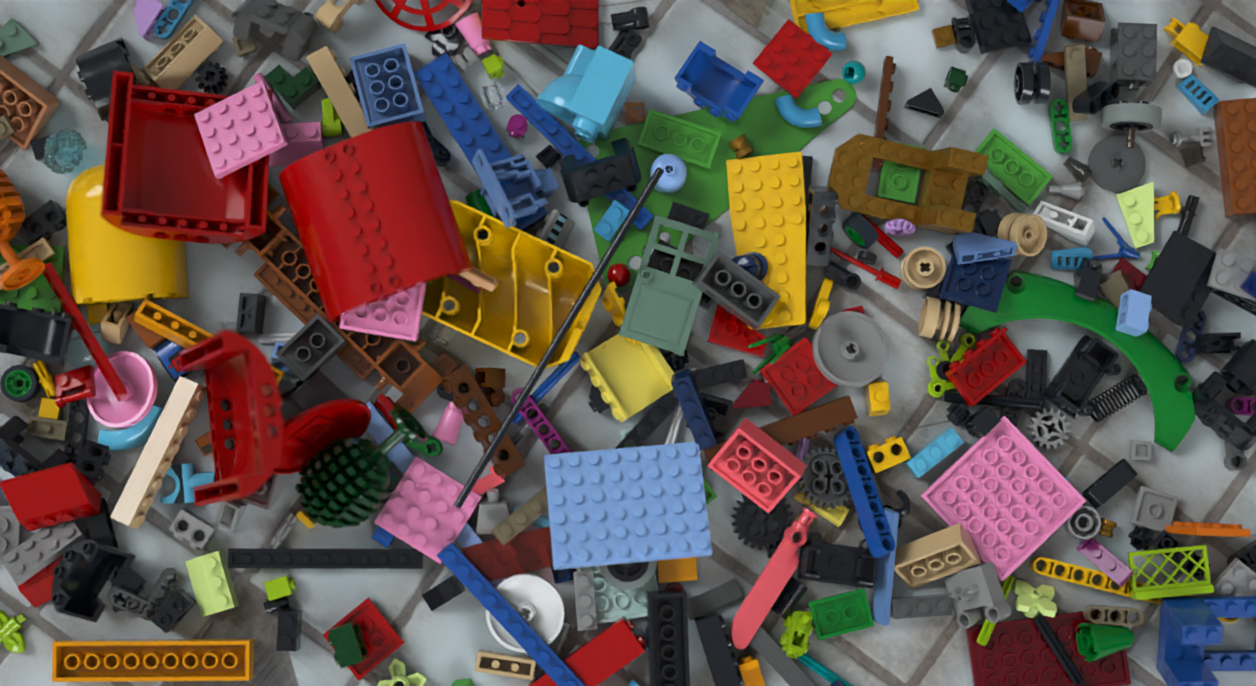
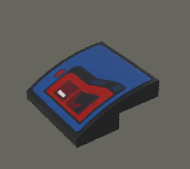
[152,339,193,383]

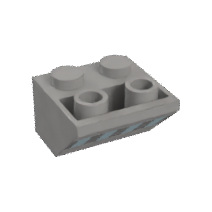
[535,209,575,249]

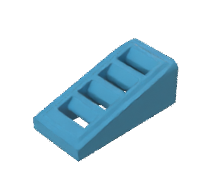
[1176,74,1219,115]
[1050,247,1093,270]

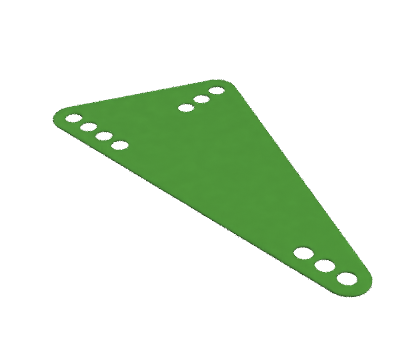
[578,79,856,292]

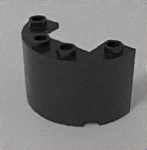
[75,37,139,124]
[0,301,75,366]
[51,540,136,623]

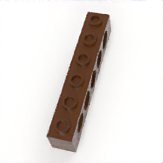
[443,365,526,479]

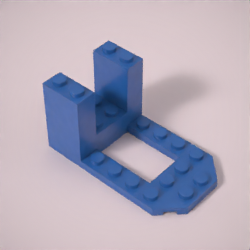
[1156,596,1256,686]

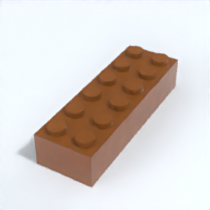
[1213,98,1256,217]

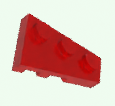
[707,305,767,358]

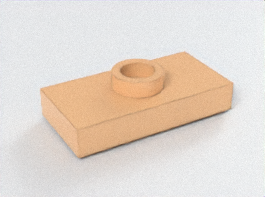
[459,267,499,292]

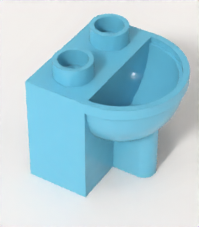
[535,45,636,144]

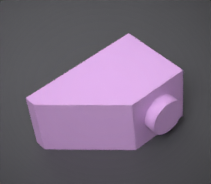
[134,0,166,41]

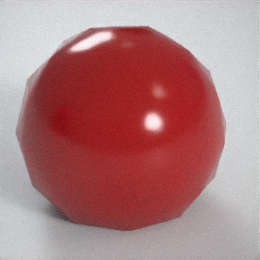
[607,263,631,287]

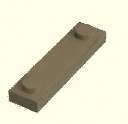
[1064,43,1088,122]

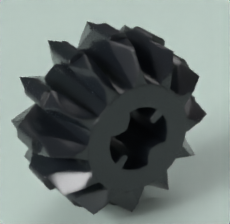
[195,62,229,94]

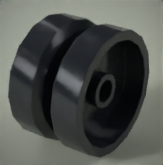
[1014,62,1051,105]

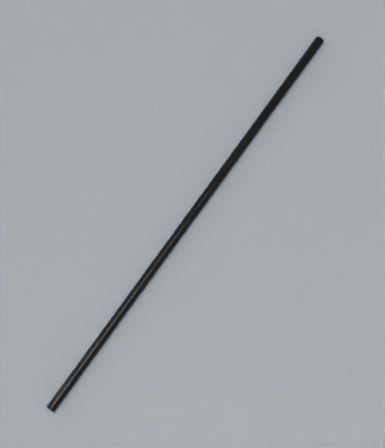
[454,167,664,509]

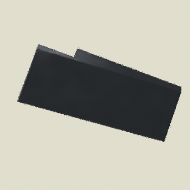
[1200,27,1256,88]

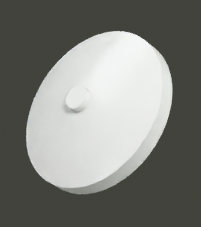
[486,573,565,653]

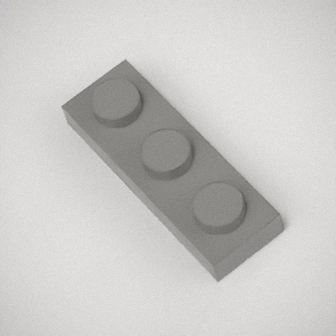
[573,570,597,631]

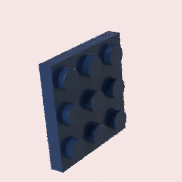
[939,250,1011,313]

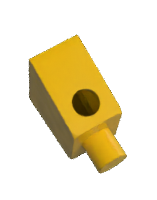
[864,379,891,417]

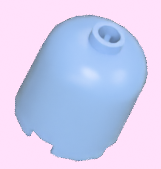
[649,154,687,194]

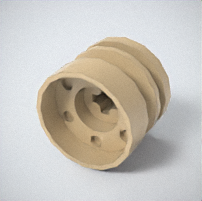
[918,296,960,342]

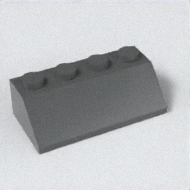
[692,250,781,329]

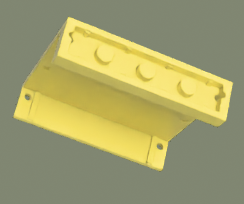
[579,333,674,423]

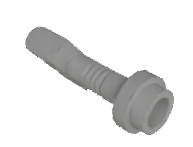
[1169,127,1212,148]

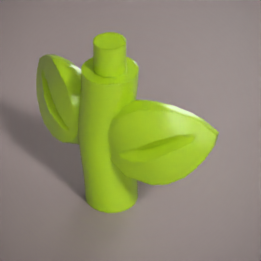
[0,610,27,653]

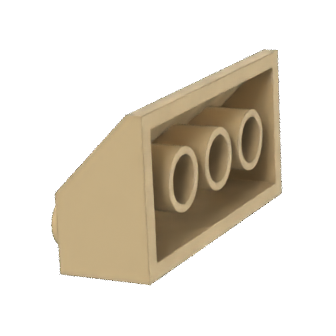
[143,15,223,90]
[894,523,981,589]

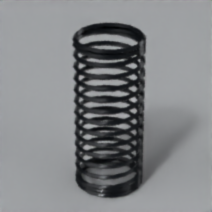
[1087,374,1147,423]

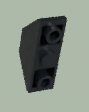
[1152,530,1211,580]

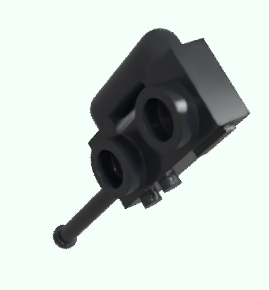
[608,29,642,59]

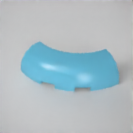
[98,405,164,451]

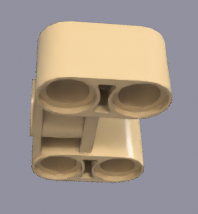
[315,0,365,34]

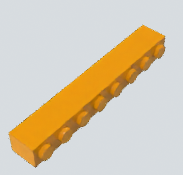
[134,299,284,386]

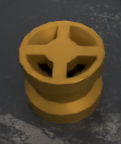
[1098,517,1117,538]

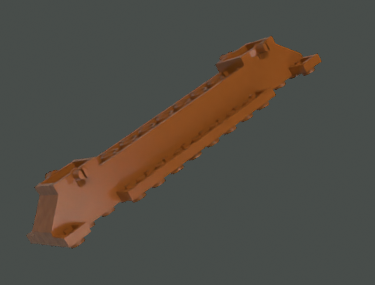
[222,183,459,414]

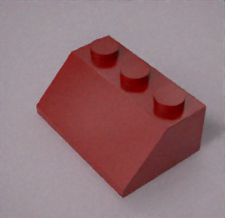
[16,554,64,608]

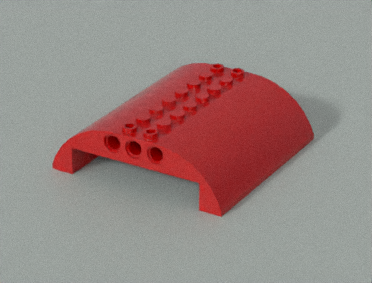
[100,71,273,244]
[279,121,473,323]
[179,330,284,507]

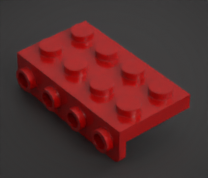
[945,326,1027,407]

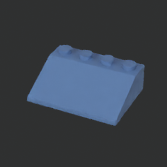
[350,43,426,128]

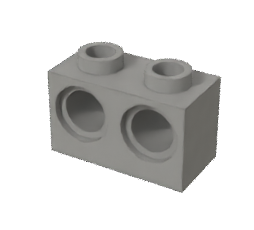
[169,509,218,550]

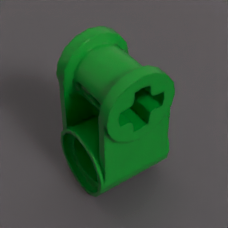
[404,434,443,457]

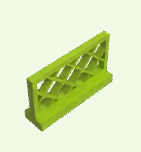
[1127,545,1214,600]

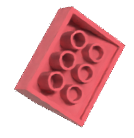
[707,417,807,514]

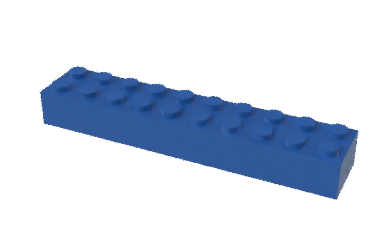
[414,53,547,232]

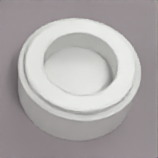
[1172,59,1193,79]

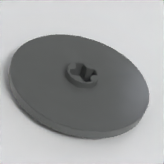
[1088,135,1146,192]

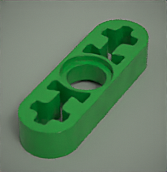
[1048,98,1072,154]

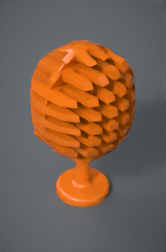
[0,169,45,291]

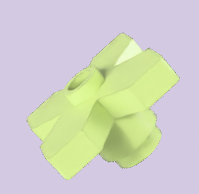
[1014,580,1057,618]
[377,658,428,686]

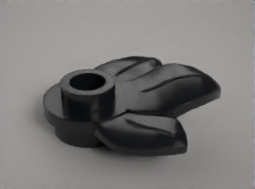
[425,23,459,56]

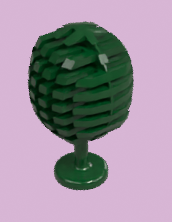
[295,405,429,528]

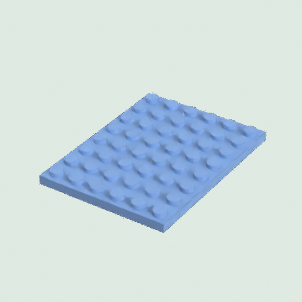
[544,442,712,570]

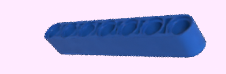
[833,426,895,558]

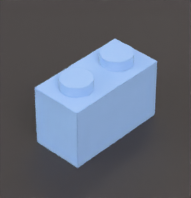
[1116,289,1152,337]

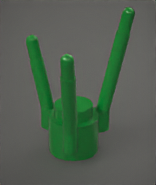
[748,333,791,374]

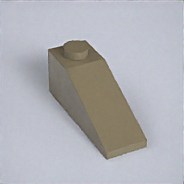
[1098,269,1133,307]

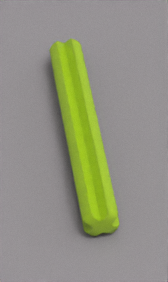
[976,575,1015,646]

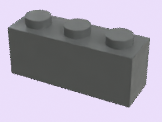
[890,594,953,619]

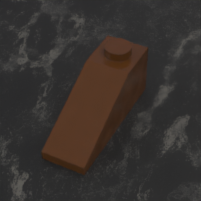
[1040,47,1102,79]

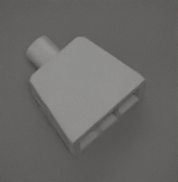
[476,488,511,535]

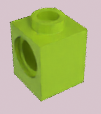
[264,574,296,601]

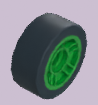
[842,213,879,249]
[0,365,41,402]

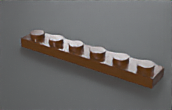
[870,56,896,172]

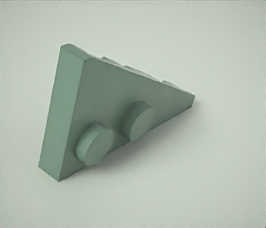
[0,18,40,58]
[975,167,1026,213]

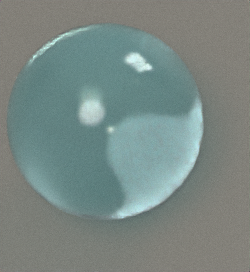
[66,325,109,369]

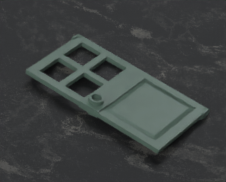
[618,215,721,357]

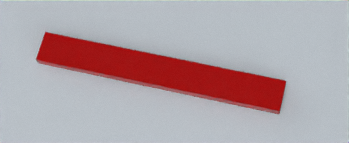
[43,262,128,401]

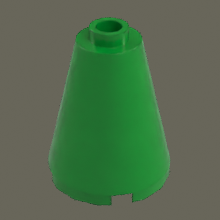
[1076,622,1134,662]

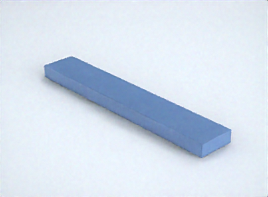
[872,508,899,626]

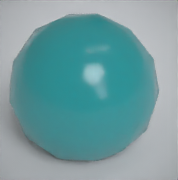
[842,60,866,84]

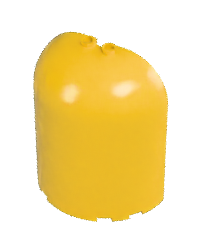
[65,161,189,306]

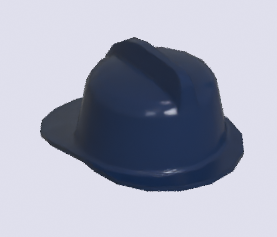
[732,252,768,281]

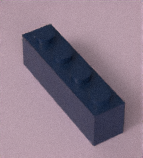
[671,369,718,451]

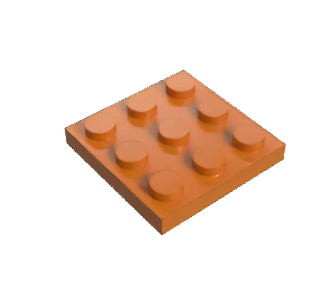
[1165,521,1250,537]

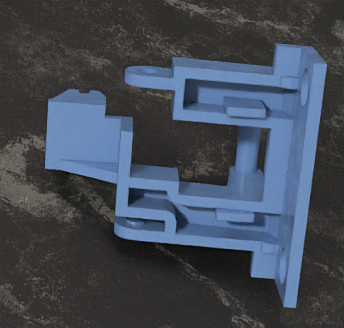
[471,149,560,228]

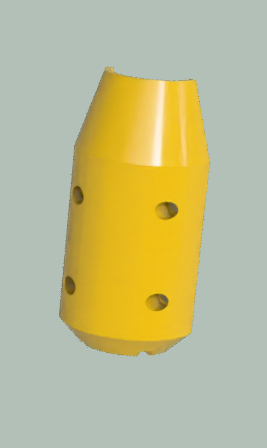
[422,199,602,369]

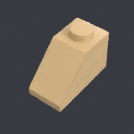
[101,301,134,345]

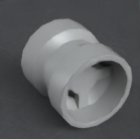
[453,46,479,73]

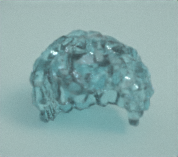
[43,129,87,174]

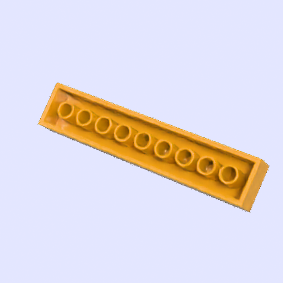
[52,639,254,682]

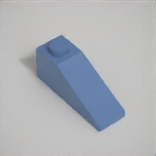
[953,232,1017,265]

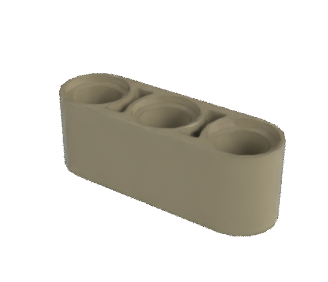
[1083,604,1144,627]

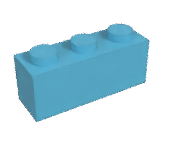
[903,427,964,478]

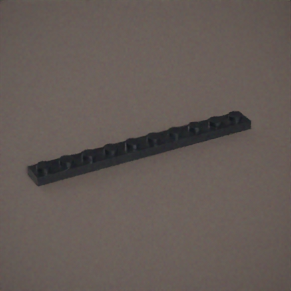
[228,548,423,569]

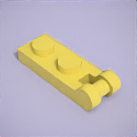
[794,486,849,527]

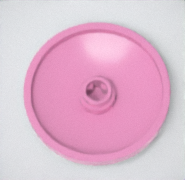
[86,351,158,429]

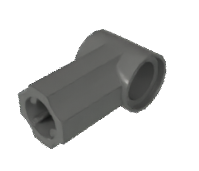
[1224,440,1247,471]

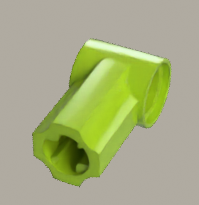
[321,98,344,137]

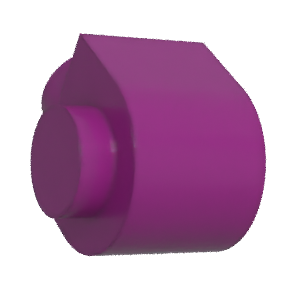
[506,114,528,139]

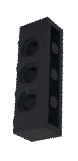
[806,186,838,266]

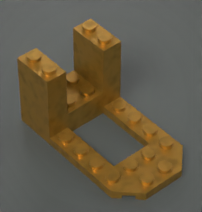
[827,134,989,234]

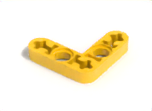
[807,278,833,330]

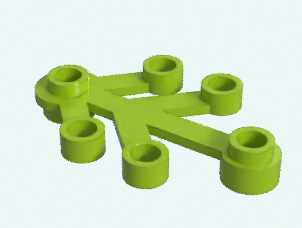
[926,333,976,398]

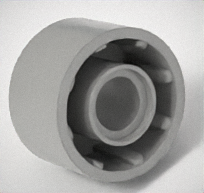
[1063,505,1101,539]

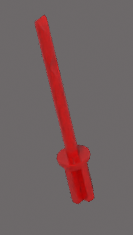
[816,242,902,290]

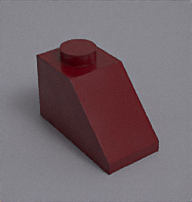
[732,379,771,409]

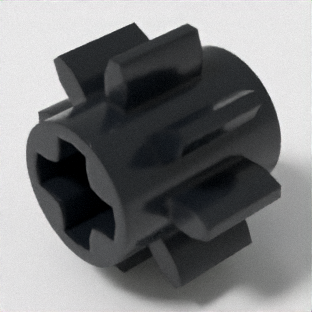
[665,350,689,370]
[946,403,970,426]
[1128,526,1155,550]

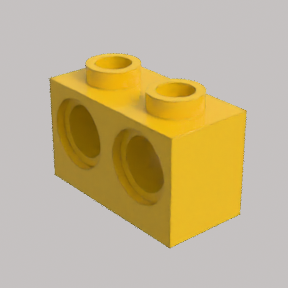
[865,435,911,473]

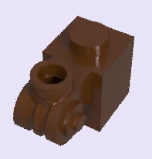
[475,367,506,407]

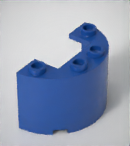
[675,41,764,122]

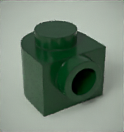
[943,66,968,93]

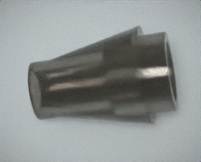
[1063,156,1093,183]

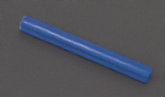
[513,351,581,424]

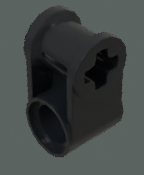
[951,15,976,54]

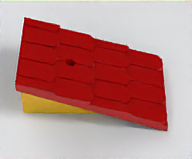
[482,0,599,50]

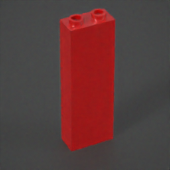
[528,616,646,686]

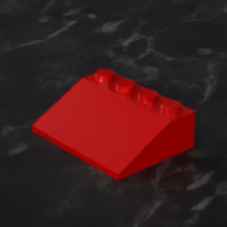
[0,462,102,531]

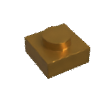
[932,24,956,49]

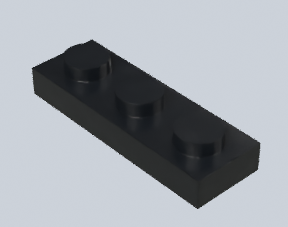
[692,359,748,389]

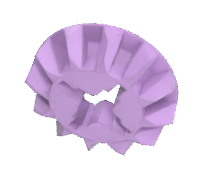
[884,219,915,237]

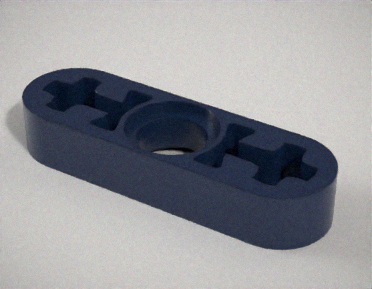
[1175,310,1206,363]

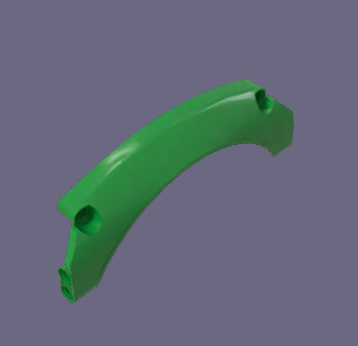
[959,269,1196,452]

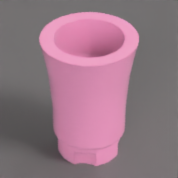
[455,12,493,57]
[431,402,464,446]

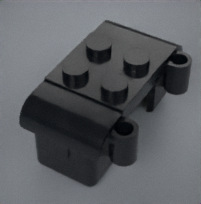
[559,138,642,207]
[1042,335,1121,419]
[1192,371,1256,451]
[0,416,71,477]
[797,532,879,589]

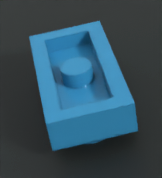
[594,199,631,242]

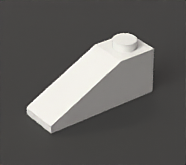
[1033,201,1095,247]

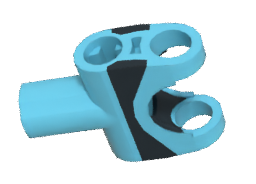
[160,463,216,504]

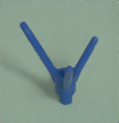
[1093,217,1140,260]

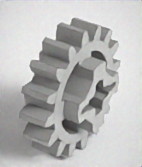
[1027,408,1071,449]

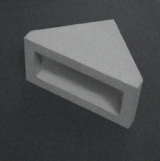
[216,499,247,532]

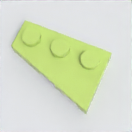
[1116,182,1154,249]

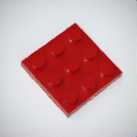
[752,19,833,100]
[760,336,838,415]
[323,597,405,680]

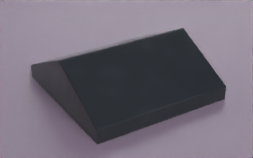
[686,392,733,437]

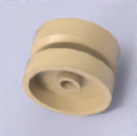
[997,213,1047,256]
[900,246,946,291]

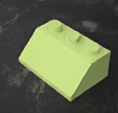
[185,550,239,617]

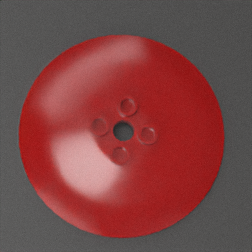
[272,399,371,474]

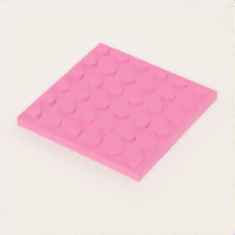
[920,416,1086,582]

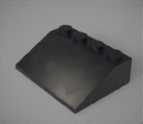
[1138,231,1217,327]

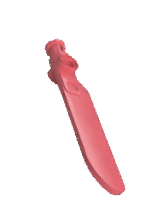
[730,507,818,649]

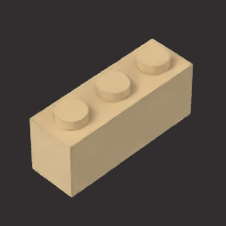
[475,649,536,680]

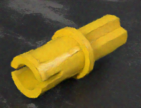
[33,360,56,398]

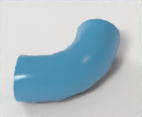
[805,13,846,51]
[774,94,822,128]

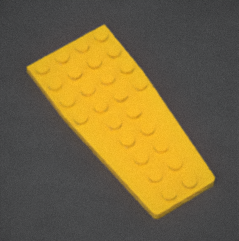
[726,151,807,330]

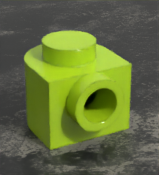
[481,54,505,80]

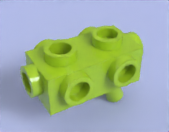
[780,611,813,658]

